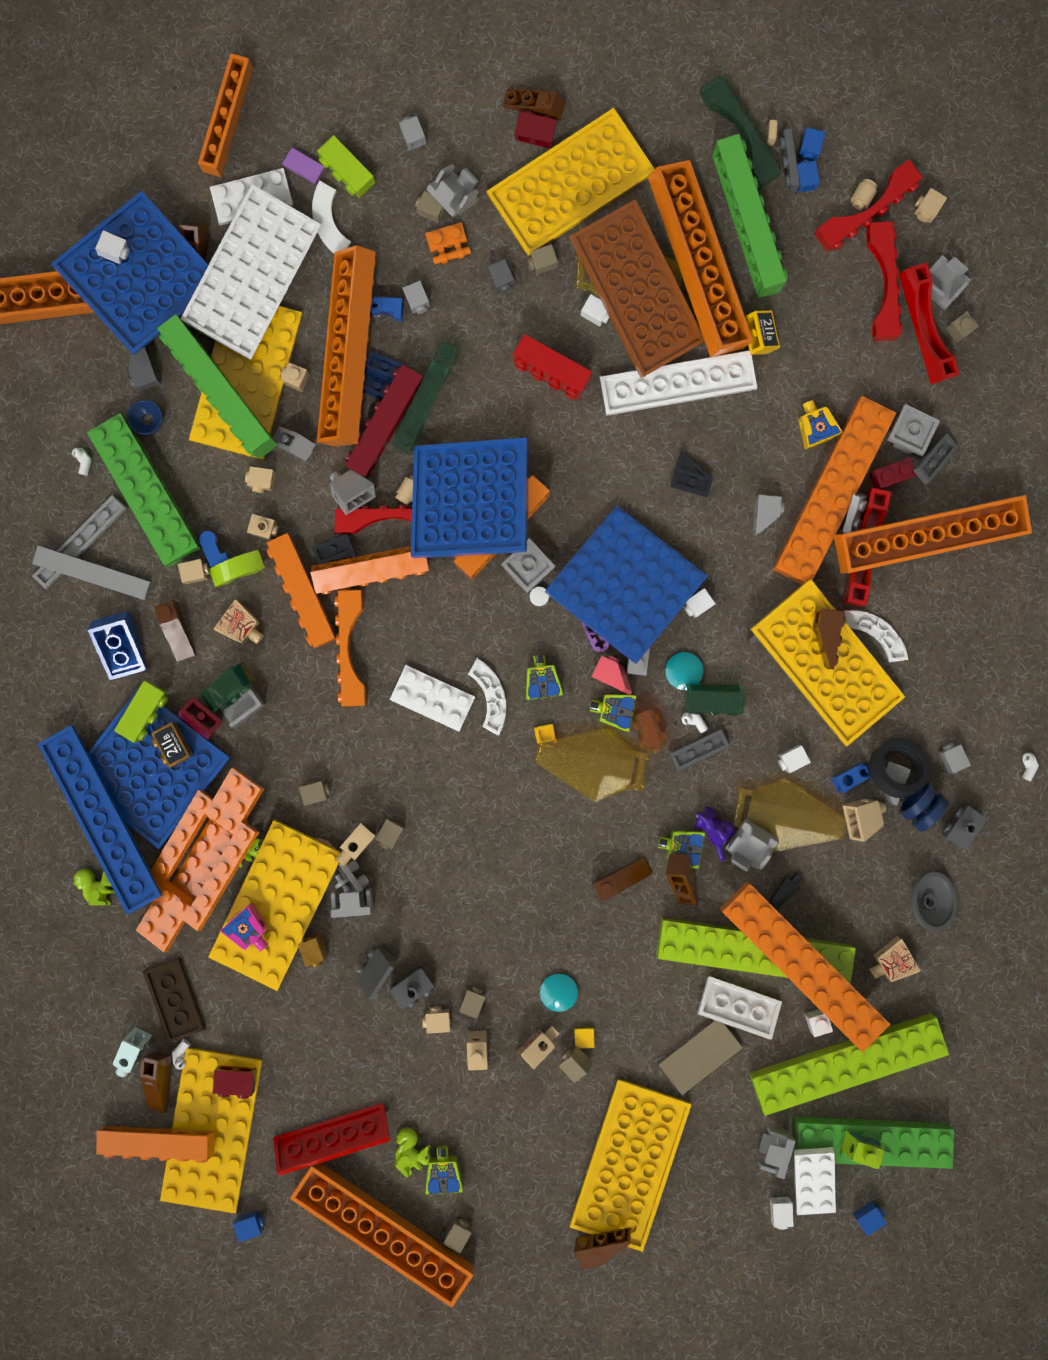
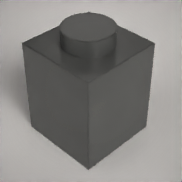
[487,259,514,293]

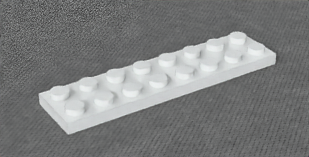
[600,351,757,416]

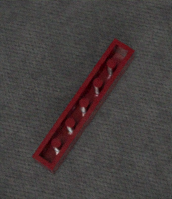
[345,364,425,478]

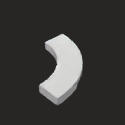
[312,181,351,254]
[843,610,908,662]
[468,658,506,736]

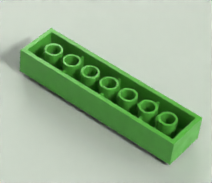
[712,134,788,299]
[157,314,278,459]
[87,413,202,568]
[793,1117,954,1169]

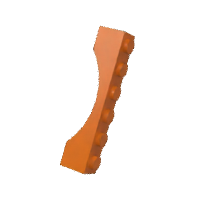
[335,590,367,706]

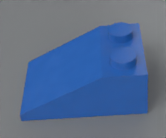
[88,611,147,680]

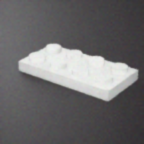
[210,168,294,226]
[390,665,475,731]
[697,976,782,1039]
[793,1147,836,1215]

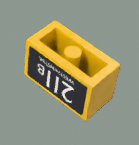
[745,310,780,355]

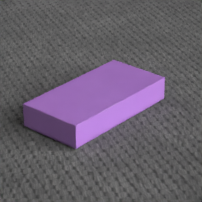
[282,148,325,185]

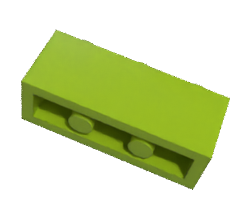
[317,135,375,198]
[114,681,168,743]

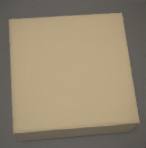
[766,120,778,146]

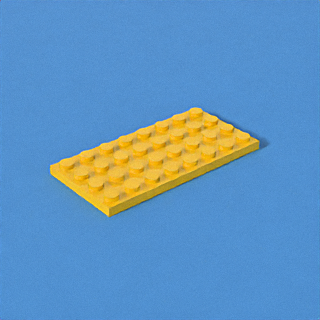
[486,108,655,257]
[189,306,303,460]
[750,579,905,746]
[209,820,341,991]
[160,1047,263,1214]
[569,1078,692,1252]

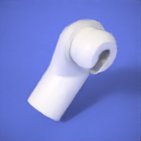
[72,448,91,476]
[681,712,709,733]
[1022,753,1038,782]
[172,1039,191,1070]

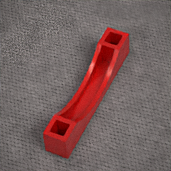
[814,160,923,252]
[866,221,902,342]
[899,263,960,385]
[842,488,891,607]
[335,505,412,534]

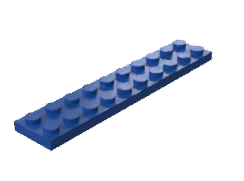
[38,725,163,915]

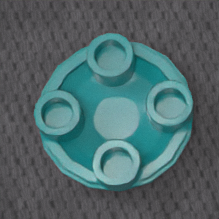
[665,652,703,690]
[540,973,578,1012]

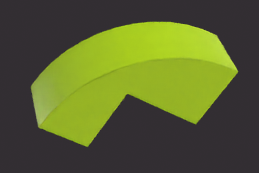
[209,550,265,587]

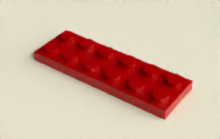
[273,1103,391,1176]

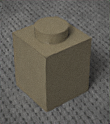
[415,191,445,223]
[528,244,558,275]
[946,311,979,343]
[299,780,331,806]
[375,818,405,849]
[459,986,486,1019]
[559,1046,593,1083]
[443,1217,472,1253]

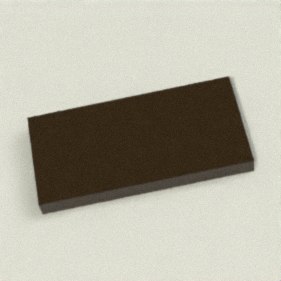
[142,957,205,1044]

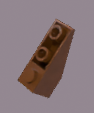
[502,88,566,121]
[813,607,846,670]
[140,1052,172,1113]
[574,1227,632,1270]

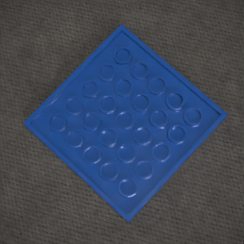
[51,191,209,355]
[411,438,528,558]
[545,506,707,664]
[88,687,231,849]

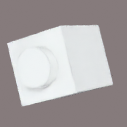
[96,231,129,264]
[580,294,610,327]
[683,588,715,618]
[778,745,811,773]
[805,1009,833,1037]
[770,1197,793,1230]

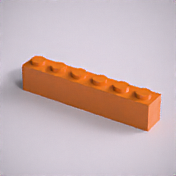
[198,53,253,177]
[266,533,336,648]
[310,546,429,594]
[96,1126,215,1163]

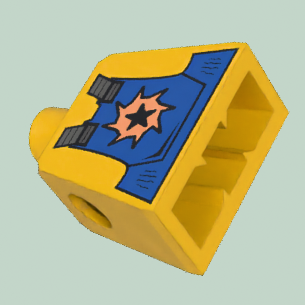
[798,400,842,449]

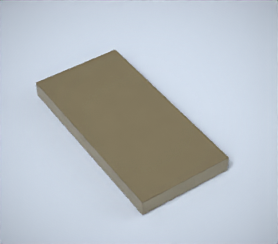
[658,1020,742,1095]

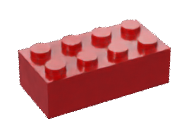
[513,334,592,400]

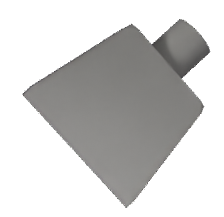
[330,470,375,515]

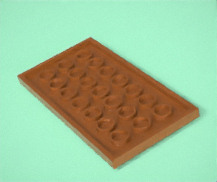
[569,199,705,378]

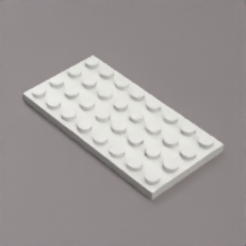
[180,184,321,360]

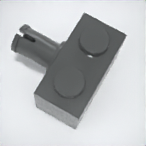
[942,804,987,851]
[389,965,435,1009]

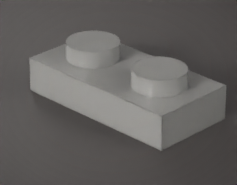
[842,493,867,533]

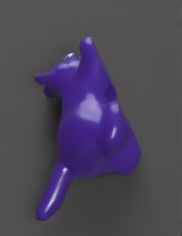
[693,806,735,862]

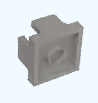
[426,164,479,217]
[929,255,971,310]
[887,404,940,457]
[501,538,556,593]
[725,819,779,872]
[331,888,374,918]
[757,1126,795,1179]

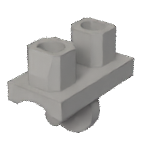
[335,859,369,894]

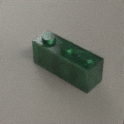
[201,661,257,713]
[684,684,745,716]

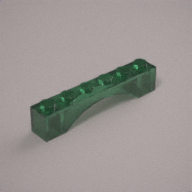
[699,75,781,190]
[392,340,460,455]

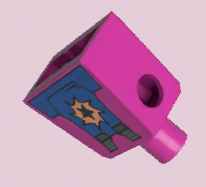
[220,902,269,952]

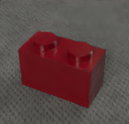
[514,111,557,149]
[869,457,917,490]
[178,697,223,740]
[212,1065,257,1099]

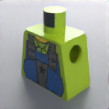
[526,655,563,700]
[589,695,636,732]
[658,830,705,869]
[841,1131,885,1169]
[426,1146,463,1194]

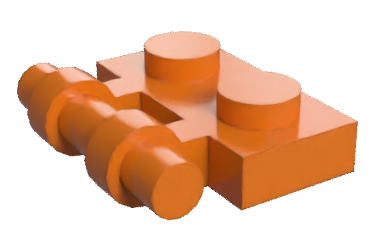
[425,222,471,265]

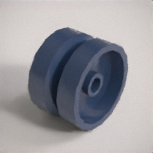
[899,782,949,832]

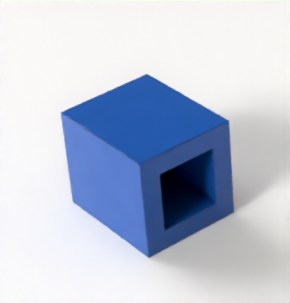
[798,128,825,162]
[797,160,820,193]
[853,1201,887,1236]
[233,1210,265,1242]

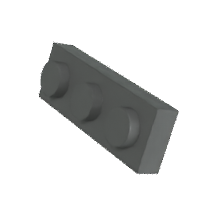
[779,128,800,192]
[913,433,958,484]
[669,729,730,771]

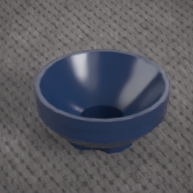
[127,400,163,435]

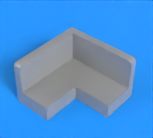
[223,674,266,728]

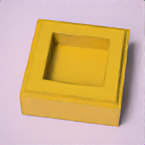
[534,724,556,746]
[574,1027,595,1048]

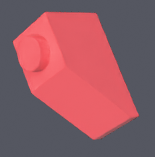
[592,655,632,695]

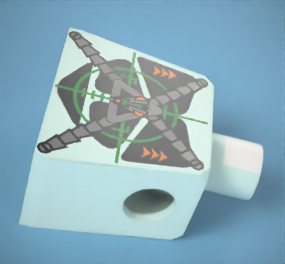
[113,1027,152,1077]

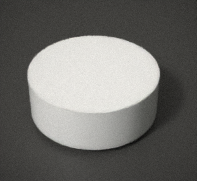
[530,587,549,606]

